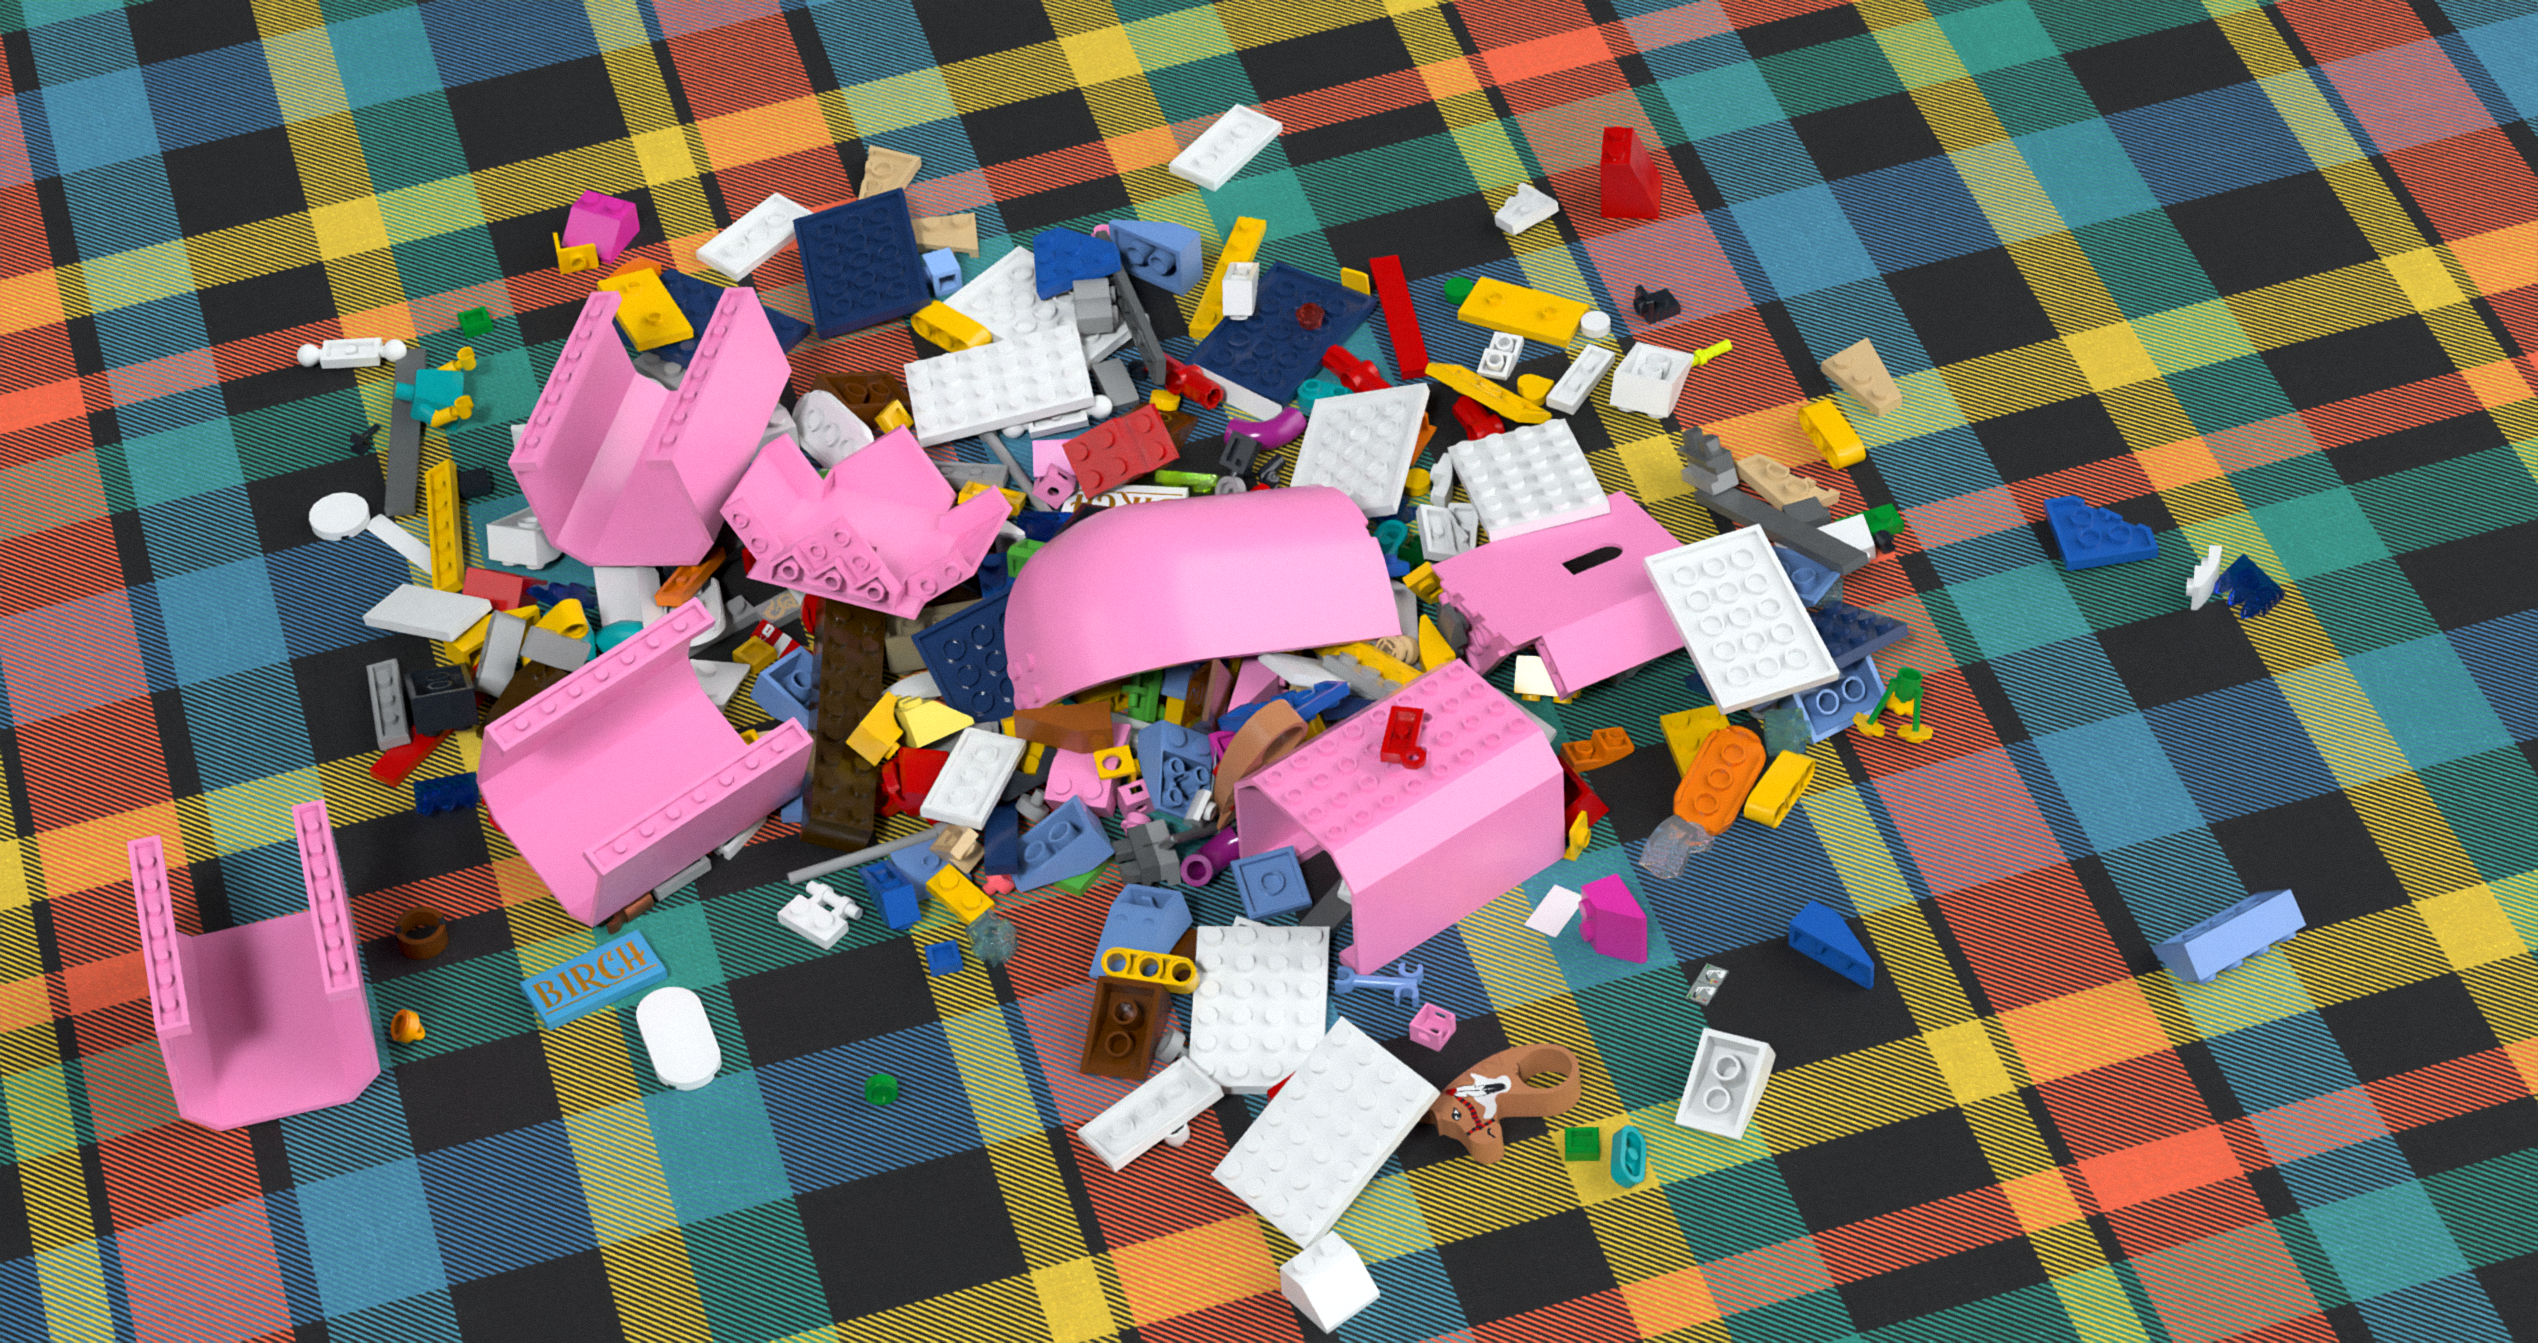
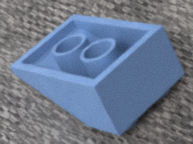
[1109,219,1204,297]
[1771,545,1841,608]
[750,646,813,731]
[1010,794,1115,892]

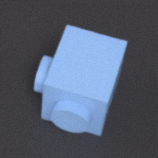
[922,247,963,298]

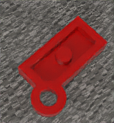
[1380,706,1426,770]

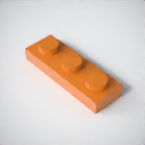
[654,546,726,608]

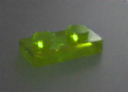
[1155,470,1221,493]

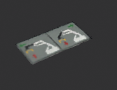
[1684,962,1730,1006]

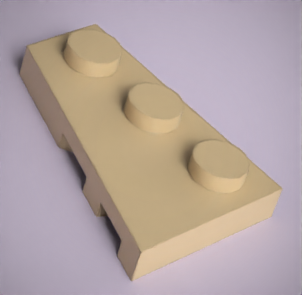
[858,145,922,200]
[911,213,979,258]
[1821,337,1902,418]
[1734,453,1840,511]

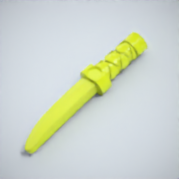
[1691,339,1732,367]

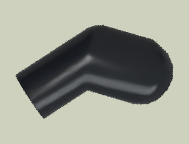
[1257,455,1286,489]

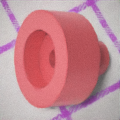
[982,871,1016,896]

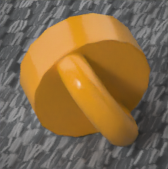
[390,1009,425,1044]

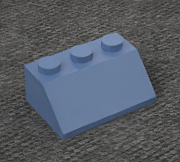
[1778,655,1888,744]

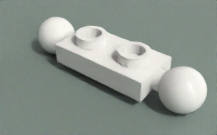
[297,337,407,369]
[1001,395,1112,439]

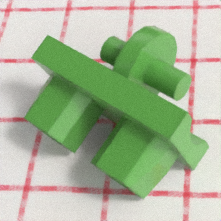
[1120,669,1166,723]

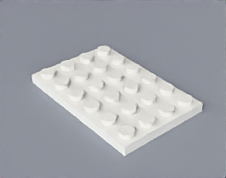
[943,246,1149,371]
[904,323,1096,448]
[1290,383,1430,518]
[1447,418,1611,542]
[1643,524,1840,715]
[1189,926,1330,1094]
[1211,1016,1441,1250]

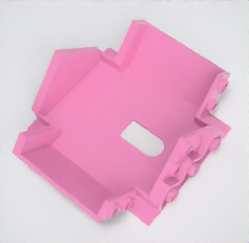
[719,424,1013,620]
[1431,490,1685,701]

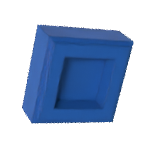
[924,939,964,977]

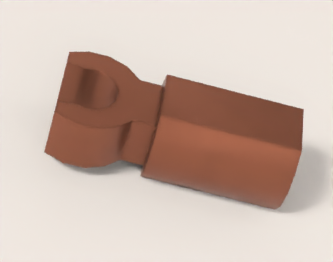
[599,892,654,935]

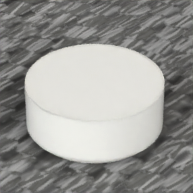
[1581,311,1610,338]

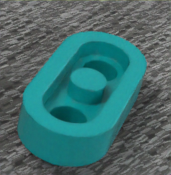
[1297,379,1354,409]
[1372,520,1408,557]
[1611,1125,1646,1189]

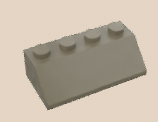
[884,598,985,675]

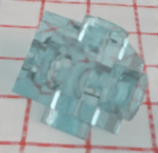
[1764,708,1812,756]
[965,908,1019,967]

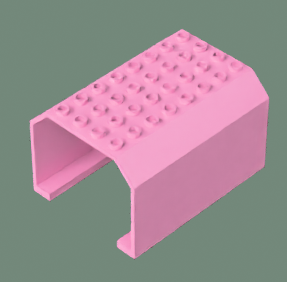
[508,287,792,566]
[476,597,814,928]
[1234,658,1565,975]
[127,799,381,1131]

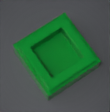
[457,306,494,339]
[1565,1127,1599,1161]

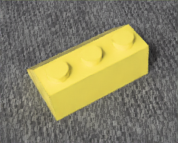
[894,695,975,748]

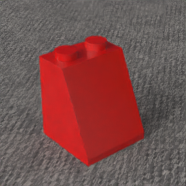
[1600,126,1662,219]

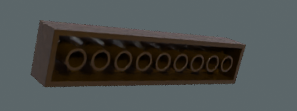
[800,596,886,853]

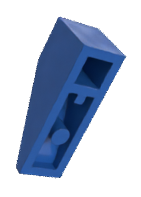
[858,859,922,931]
[1789,900,1874,990]

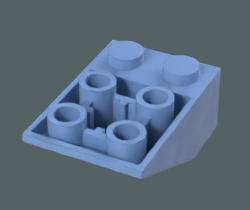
[1137,720,1212,821]
[1089,883,1193,979]

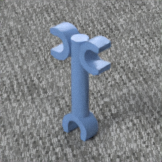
[1335,962,1424,1007]

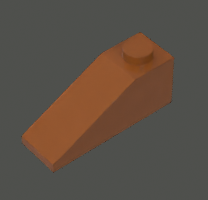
[1013,701,1114,754]

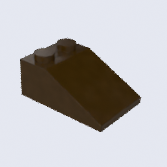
[476,660,569,740]

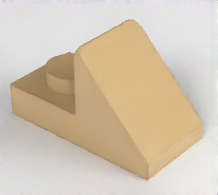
[929,824,984,874]

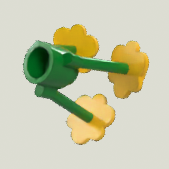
[1852,667,1933,743]

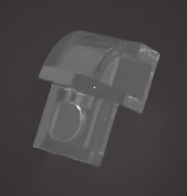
[1638,815,1715,880]

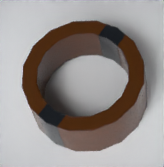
[394,906,449,960]

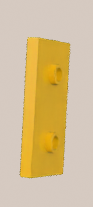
[597,268,694,352]
[1458,276,1589,348]
[1424,362,1552,424]

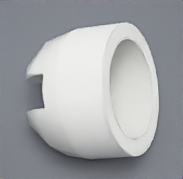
[1164,1122,1190,1147]

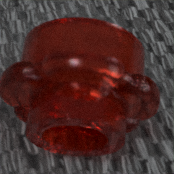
[1295,303,1325,330]

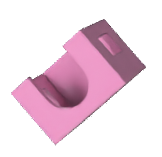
[1032,463,1076,509]
[1117,778,1155,819]
[1409,1002,1456,1052]

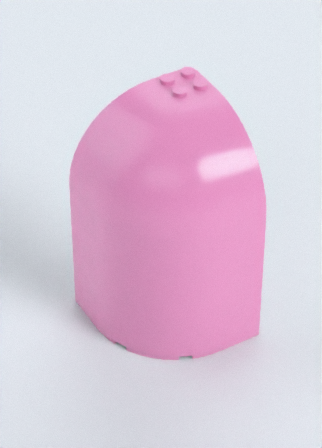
[1004,484,1402,710]

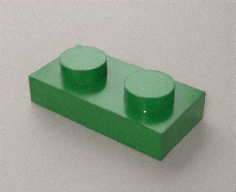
[1835,503,1904,539]

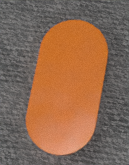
[1673,725,1766,836]

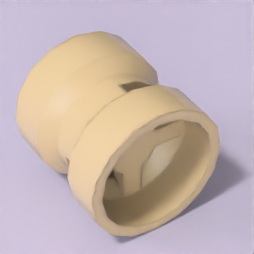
[1375,635,1419,666]

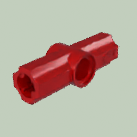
[1322,344,1393,393]
[1145,352,1224,410]
[1452,395,1505,441]

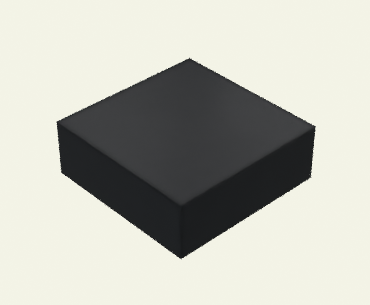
[457,467,492,500]

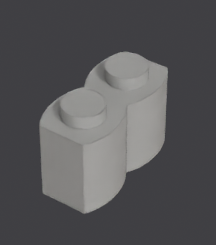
[1073,278,1118,335]

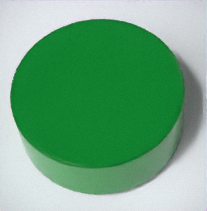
[1444,277,1473,304]
[864,1074,898,1105]

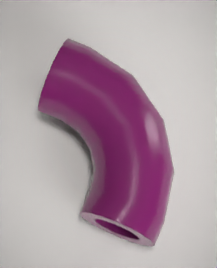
[1224,407,1307,451]
[1180,825,1240,887]

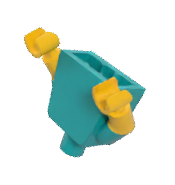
[394,347,476,431]

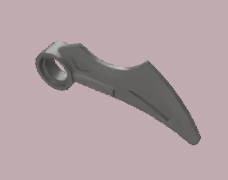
[1159,816,1237,850]

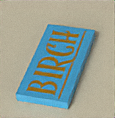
[520,930,668,1031]

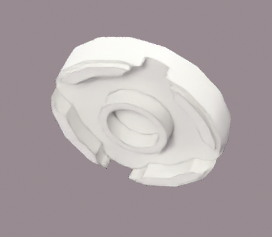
[309,492,370,541]

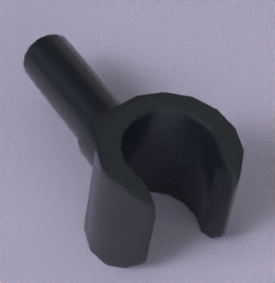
[1128,359,1148,382]
[350,424,380,455]
[1873,530,1895,554]

